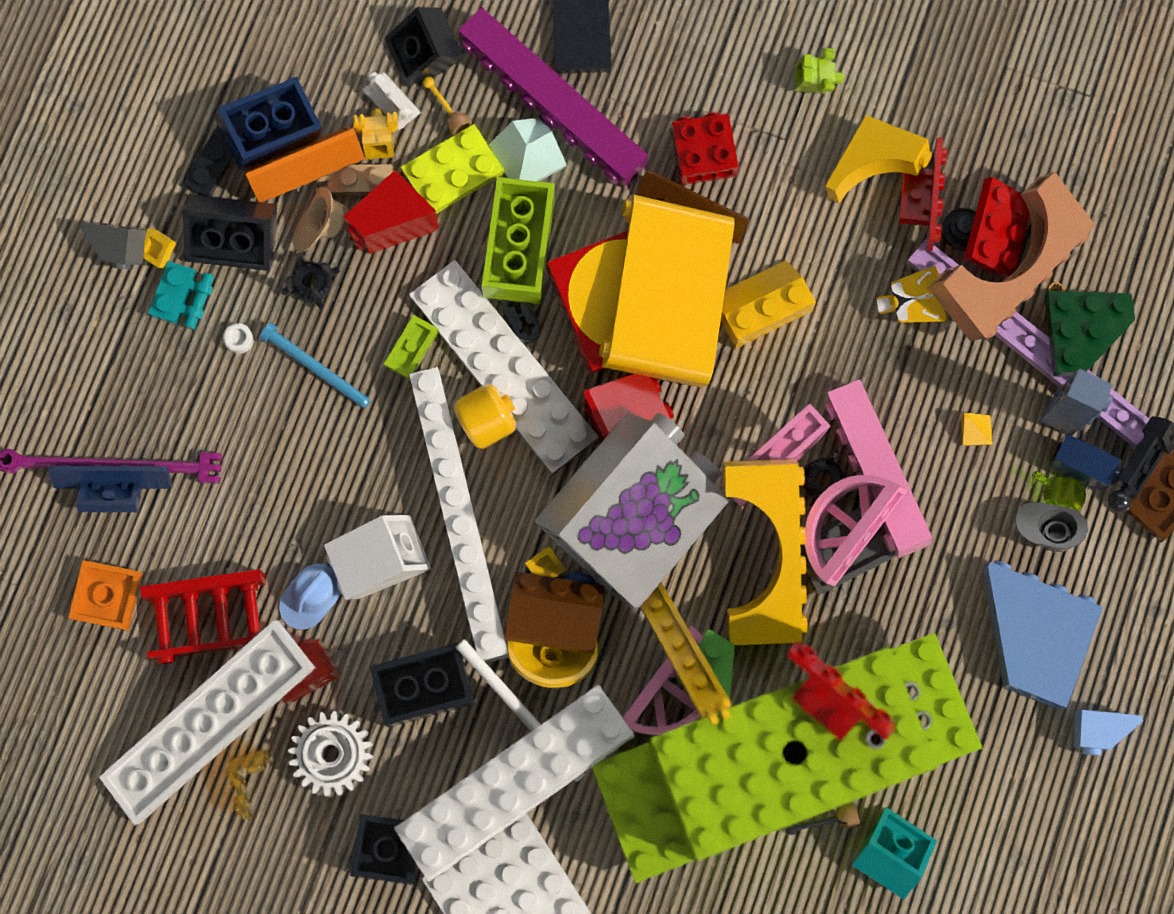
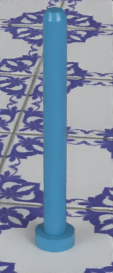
[259,322,370,408]

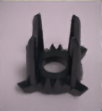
[281,252,340,309]
[799,449,853,507]

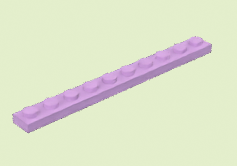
[906,239,1149,447]

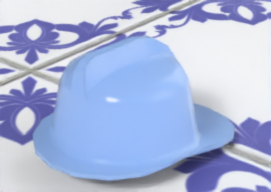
[279,564,341,630]

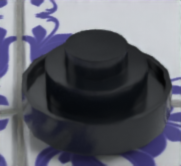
[941,208,976,251]

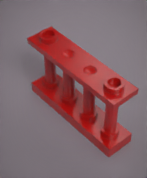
[140,569,266,665]

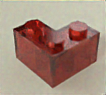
[282,638,342,705]

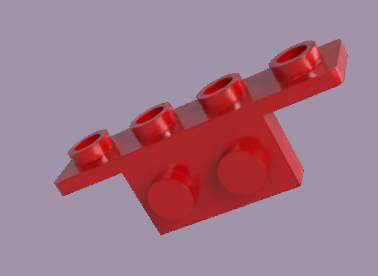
[899,137,947,251]
[786,641,896,741]

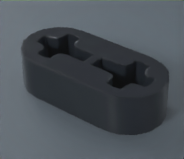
[502,300,540,344]

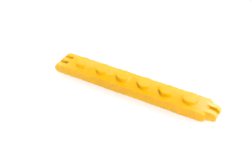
[640,582,731,725]

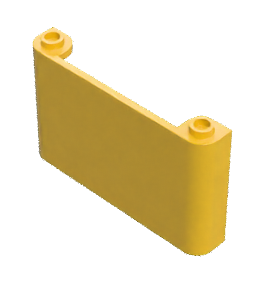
[599,194,734,388]

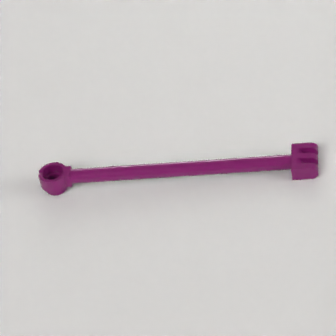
[0,449,222,484]

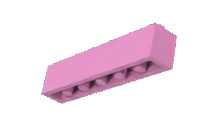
[824,379,932,558]

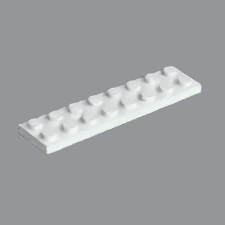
[409,260,599,475]
[99,620,315,825]
[394,685,635,881]

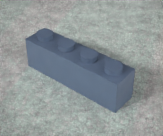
[1039,369,1113,436]

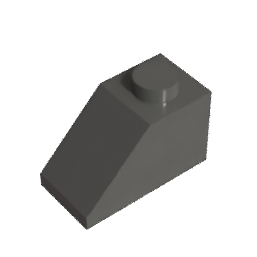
[80,221,146,270]

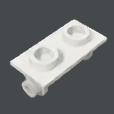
[362,72,421,131]

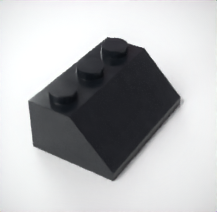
[183,194,277,271]

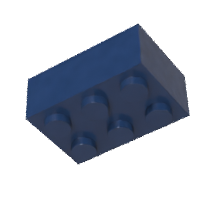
[215,77,322,170]

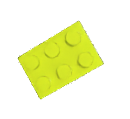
[401,124,504,214]

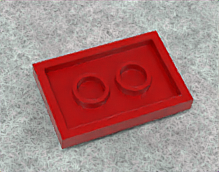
[964,177,1030,280]

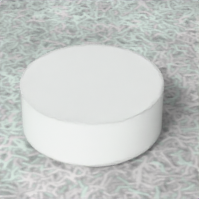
[223,323,254,354]

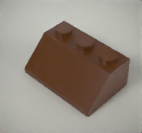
[504,571,604,655]

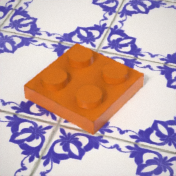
[68,560,143,631]

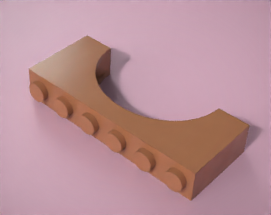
[928,172,1096,341]

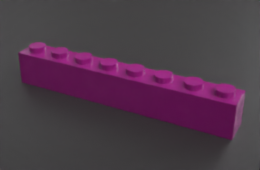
[458,7,648,188]

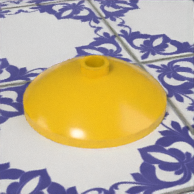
[507,639,598,688]

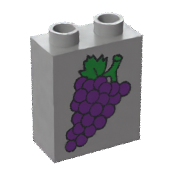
[534,412,730,610]

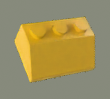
[721,260,816,349]

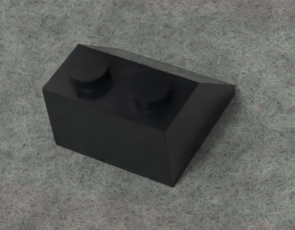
[384,7,463,87]

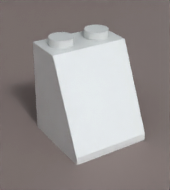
[324,515,431,600]

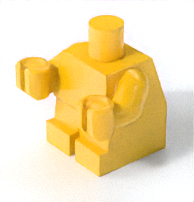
[353,109,398,160]

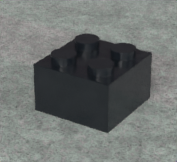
[350,814,418,885]

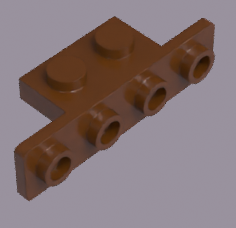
[637,170,750,244]

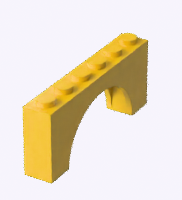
[723,459,807,645]

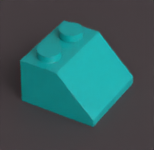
[852,807,937,900]

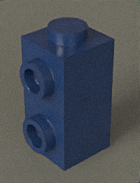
[1048,434,1121,491]

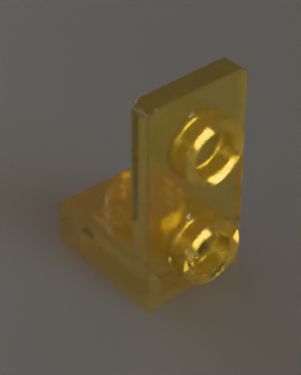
[226,750,272,820]

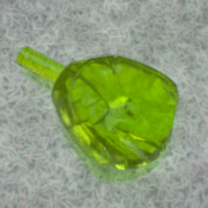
[1032,471,1086,512]

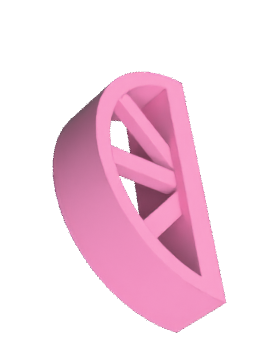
[721,404,830,507]
[805,475,908,586]
[623,626,703,737]

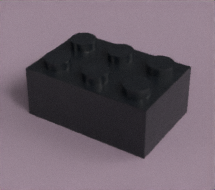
[369,643,475,728]

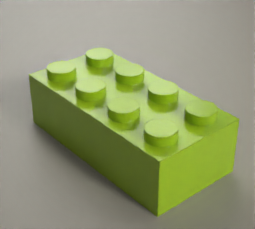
[482,177,555,304]

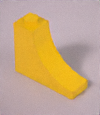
[825,115,932,203]

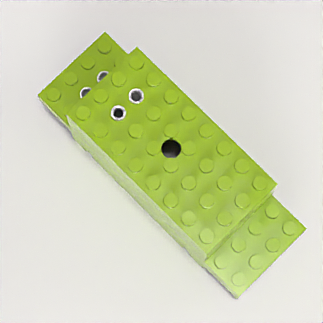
[591,632,983,883]

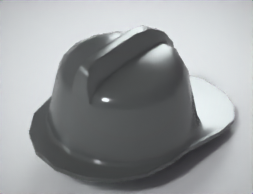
[1015,502,1088,552]

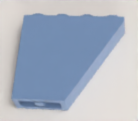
[982,560,1103,710]

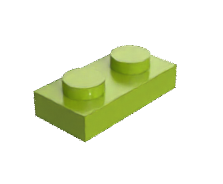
[384,315,439,381]

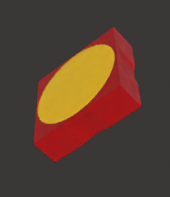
[545,231,628,375]

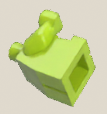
[794,47,844,94]

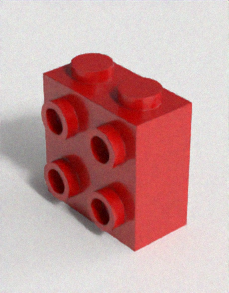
[671,112,739,185]

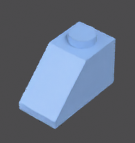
[1073,710,1143,756]

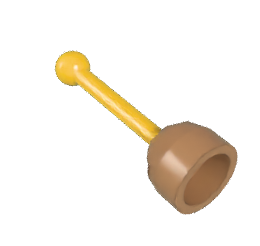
[423,77,472,136]

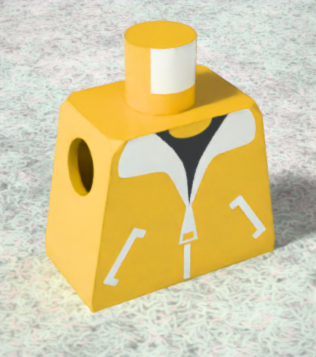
[877,266,948,323]

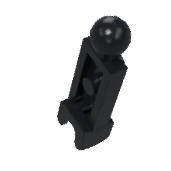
[1107,416,1174,513]

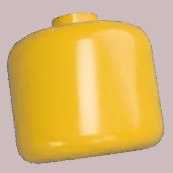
[454,383,516,449]

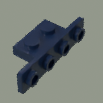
[48,465,172,513]

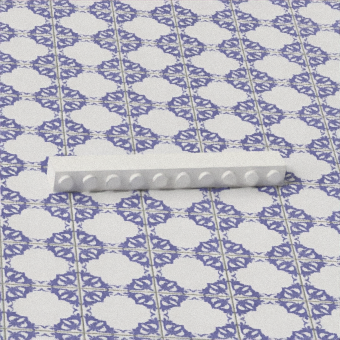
[409,367,508,663]

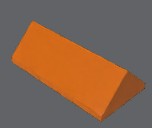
[245,125,365,202]

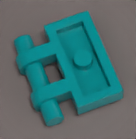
[148,261,215,330]

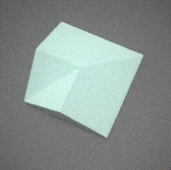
[489,118,566,182]

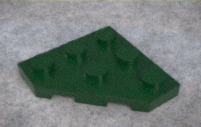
[1045,291,1135,377]

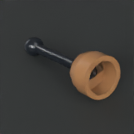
[786,802,860,835]

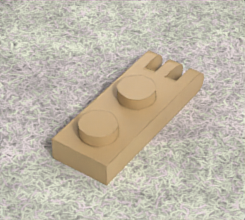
[315,164,393,196]

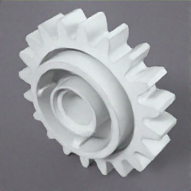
[288,711,374,796]

